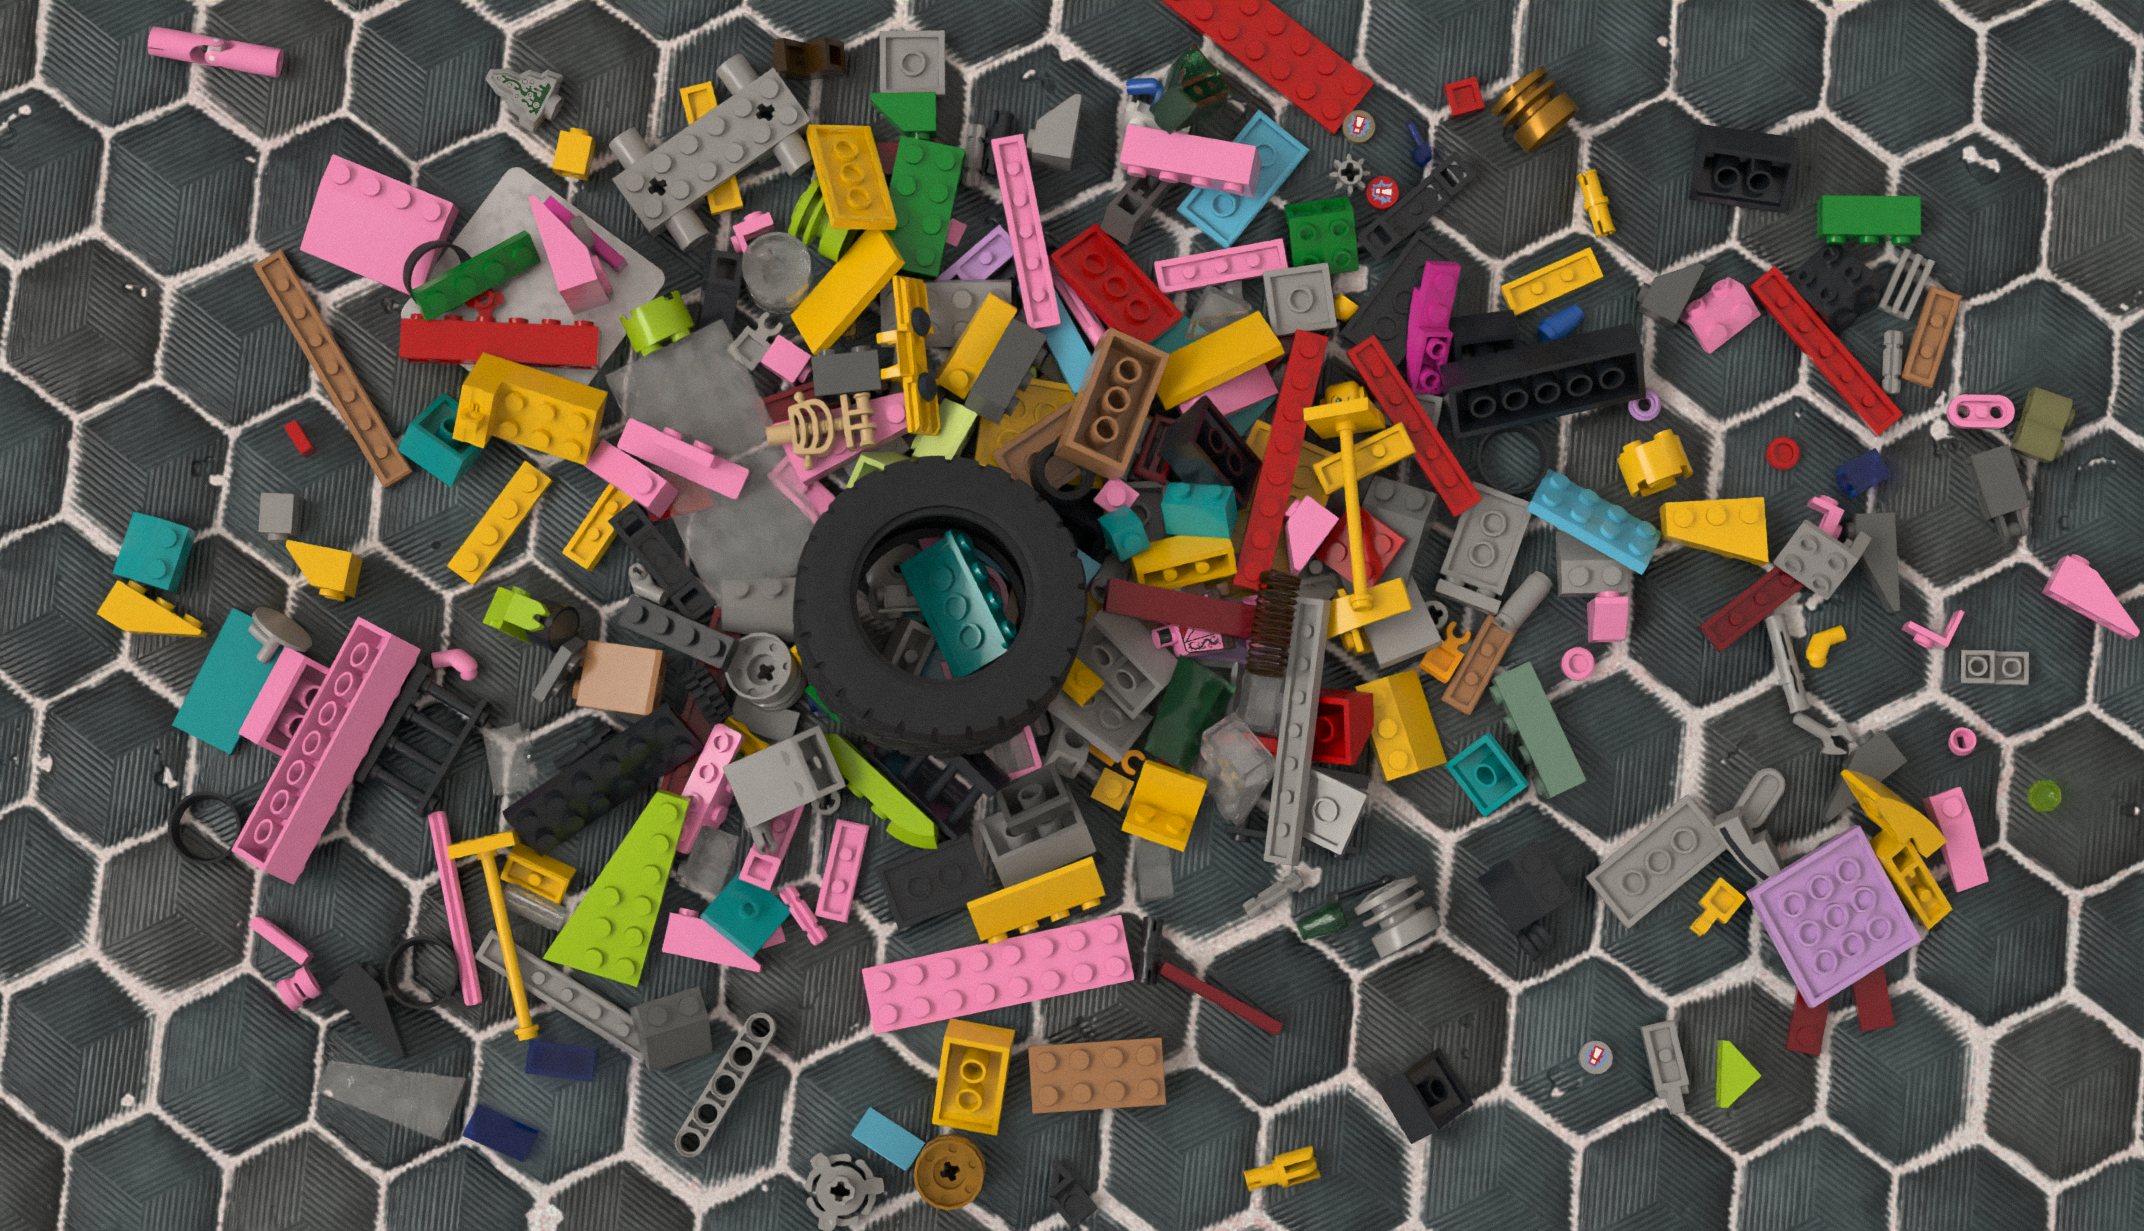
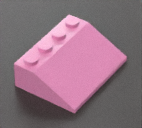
[300,154,459,295]
[528,195,613,315]

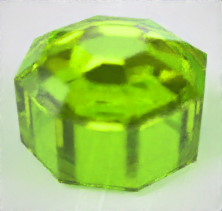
[2027,780,2061,812]

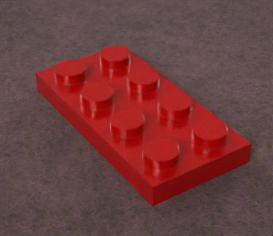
[1048,223,1184,345]

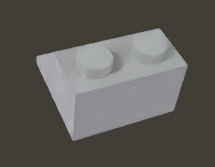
[1026,94,1082,172]
[1556,531,1628,597]

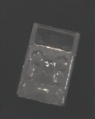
[1198,712,1276,827]

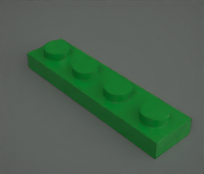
[411,230,541,322]

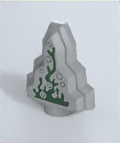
[485,69,564,134]

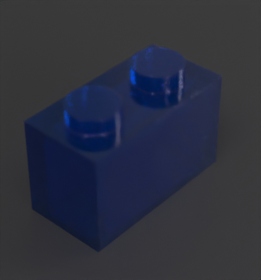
[525,1039,600,1082]

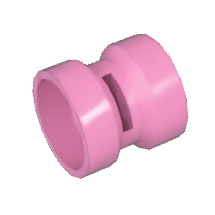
[276,966,322,1011]

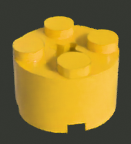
[1617,429,1693,498]

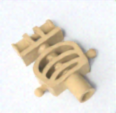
[766,392,877,470]

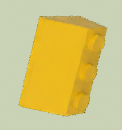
[1353,669,1447,783]

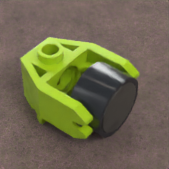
[482,586,580,653]

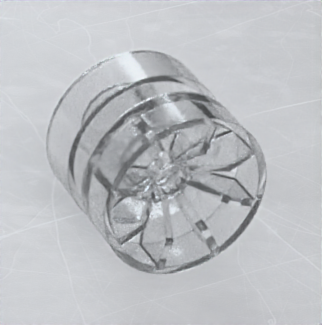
[742,232,814,313]

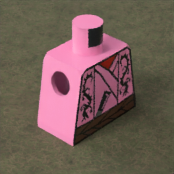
[1152,588,1236,658]

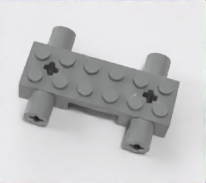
[609,53,814,252]

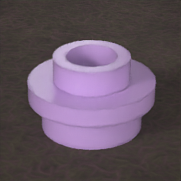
[1628,388,1661,421]

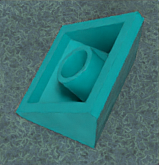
[1445,732,1530,817]

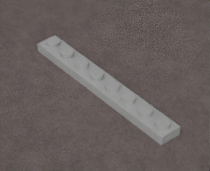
[1264,597,1331,866]

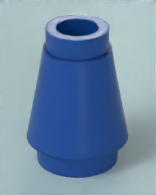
[1536,304,1585,342]

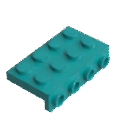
[899,529,1018,678]

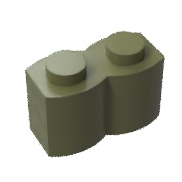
[2010,387,2075,464]

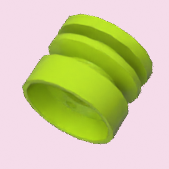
[787,177,858,263]

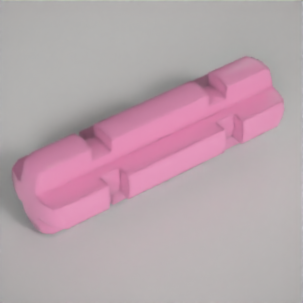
[779,885,828,945]

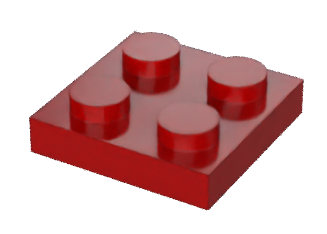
[1315,505,1407,588]

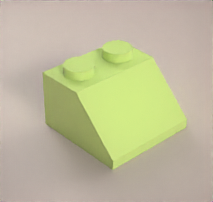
[910,398,979,460]

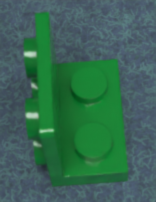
[1284,196,1359,274]

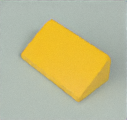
[500,843,576,906]

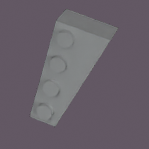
[721,578,796,642]

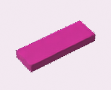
[543,195,628,272]

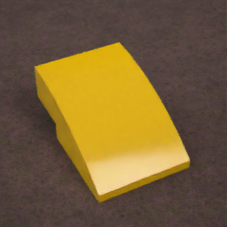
[1840,769,1947,858]

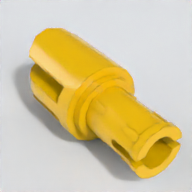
[1243,1146,1320,1192]

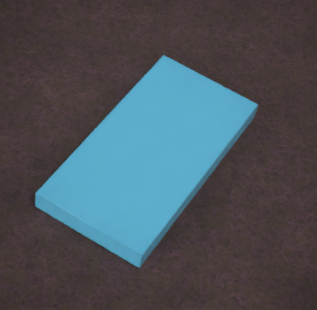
[1177,110,1309,249]

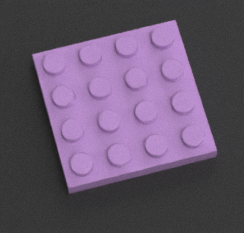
[1746,825,1922,1008]

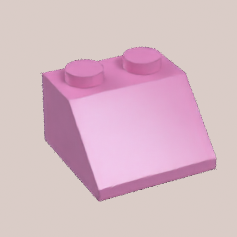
[1283,495,1339,576]

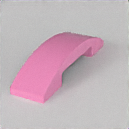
[738,804,806,891]

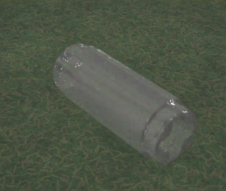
[503,882,570,932]

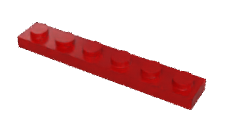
[1748,266,1903,437]
[1346,335,1482,518]

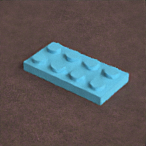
[1526,468,1663,575]

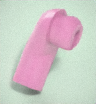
[431,649,478,681]

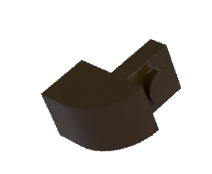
[773,37,846,81]

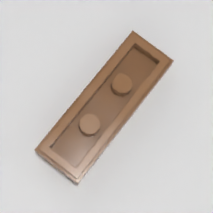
[1899,286,1962,389]
[1441,614,1517,716]

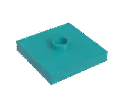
[700,869,791,959]

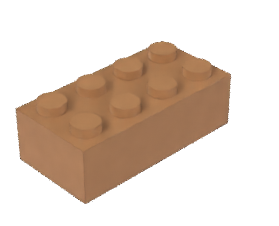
[1054,327,1170,481]
[1028,1037,1166,1114]

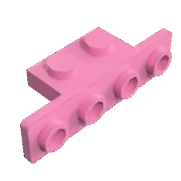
[617,418,749,500]
[677,723,745,854]

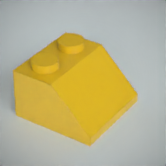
[286,540,363,602]

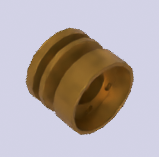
[1491,66,1579,154]
[913,1133,986,1211]

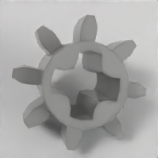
[1329,154,1370,197]

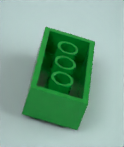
[885,135,965,280]

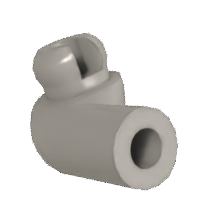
[628,563,669,606]

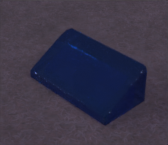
[462,1104,539,1162]

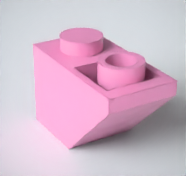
[1587,591,1629,643]

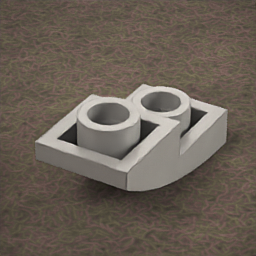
[1961,650,2029,686]

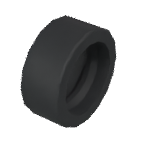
[1030,441,1096,506]

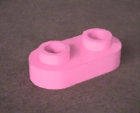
[1946,394,2015,429]

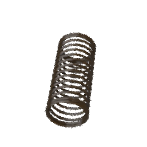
[1244,571,1302,678]

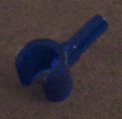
[1406,120,1432,167]

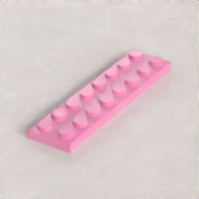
[862,915,1135,1034]

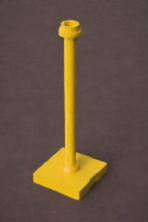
[1303,397,1386,612]
[447,829,539,1041]

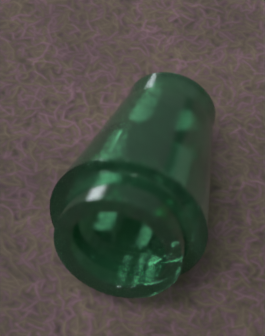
[1297,902,1348,941]

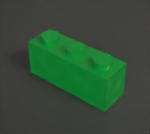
[1817,195,1921,246]

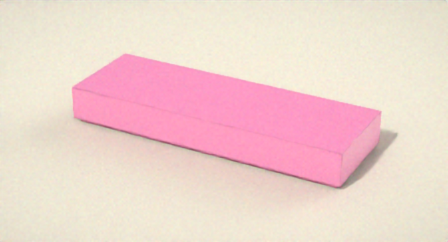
[815,819,870,923]

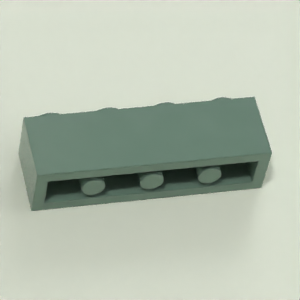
[1489,661,1587,799]

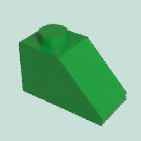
[870,92,937,141]

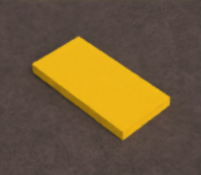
[806,124,897,230]
[790,230,906,356]
[1155,311,1285,410]

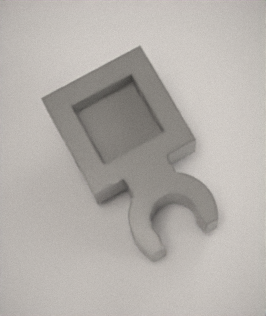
[727,312,784,373]

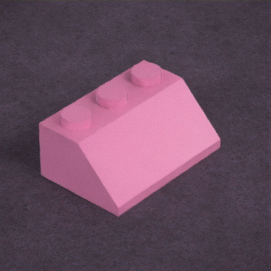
[238,647,330,756]

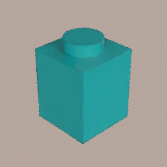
[1097,505,1151,562]

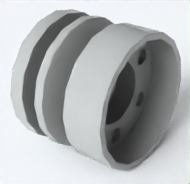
[725,632,807,712]
[1354,875,1442,958]

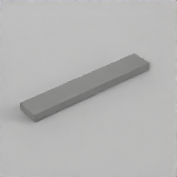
[474,929,645,1062]

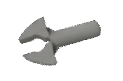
[1793,712,1854,756]

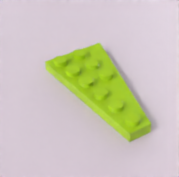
[542,789,691,987]

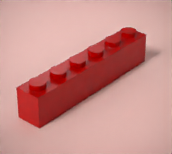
[399,313,602,370]

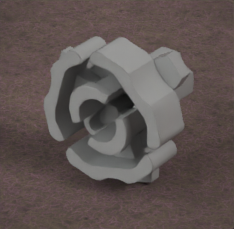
[804,1152,884,1231]

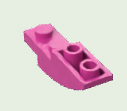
[1406,261,1461,394]

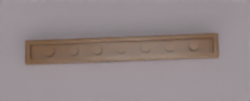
[253,249,414,489]

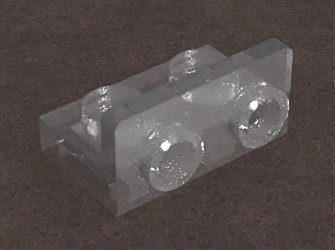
[483,723,538,796]
[676,825,741,899]

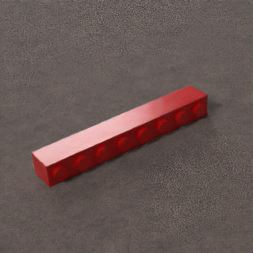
[1230,329,1329,595]

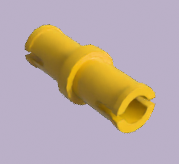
[1576,169,1616,238]

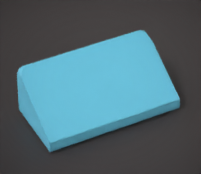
[851,1107,925,1172]

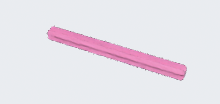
[428,811,483,1006]

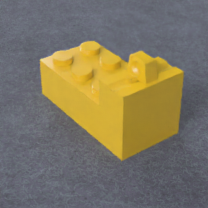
[452,352,608,465]

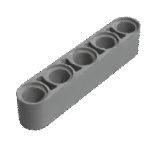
[675,1013,777,1157]

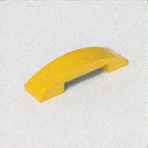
[1326,577,1413,640]

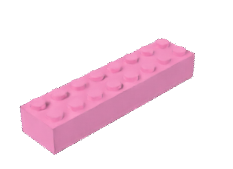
[231,616,421,885]

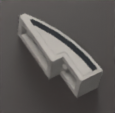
[1714,806,1786,882]

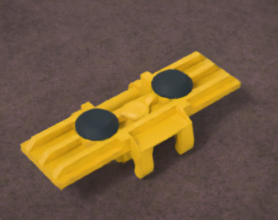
[876,275,941,436]

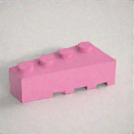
[1120,124,1262,198]
[771,392,908,486]

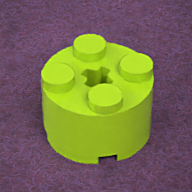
[619,290,695,357]

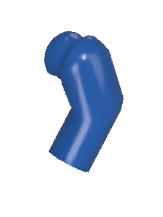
[1126,78,1173,109]

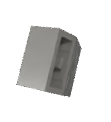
[722,725,846,828]

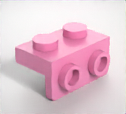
[1679,277,1761,354]

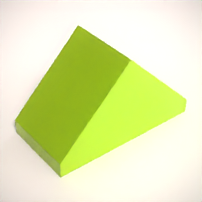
[1716,1040,1761,1108]

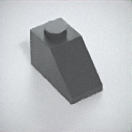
[1636,263,1705,329]

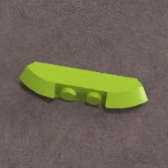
[824,734,939,849]

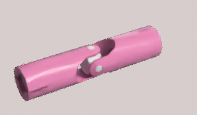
[148,26,284,78]

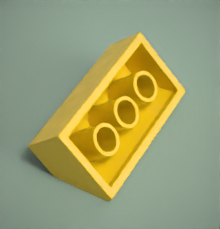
[967,856,1106,945]

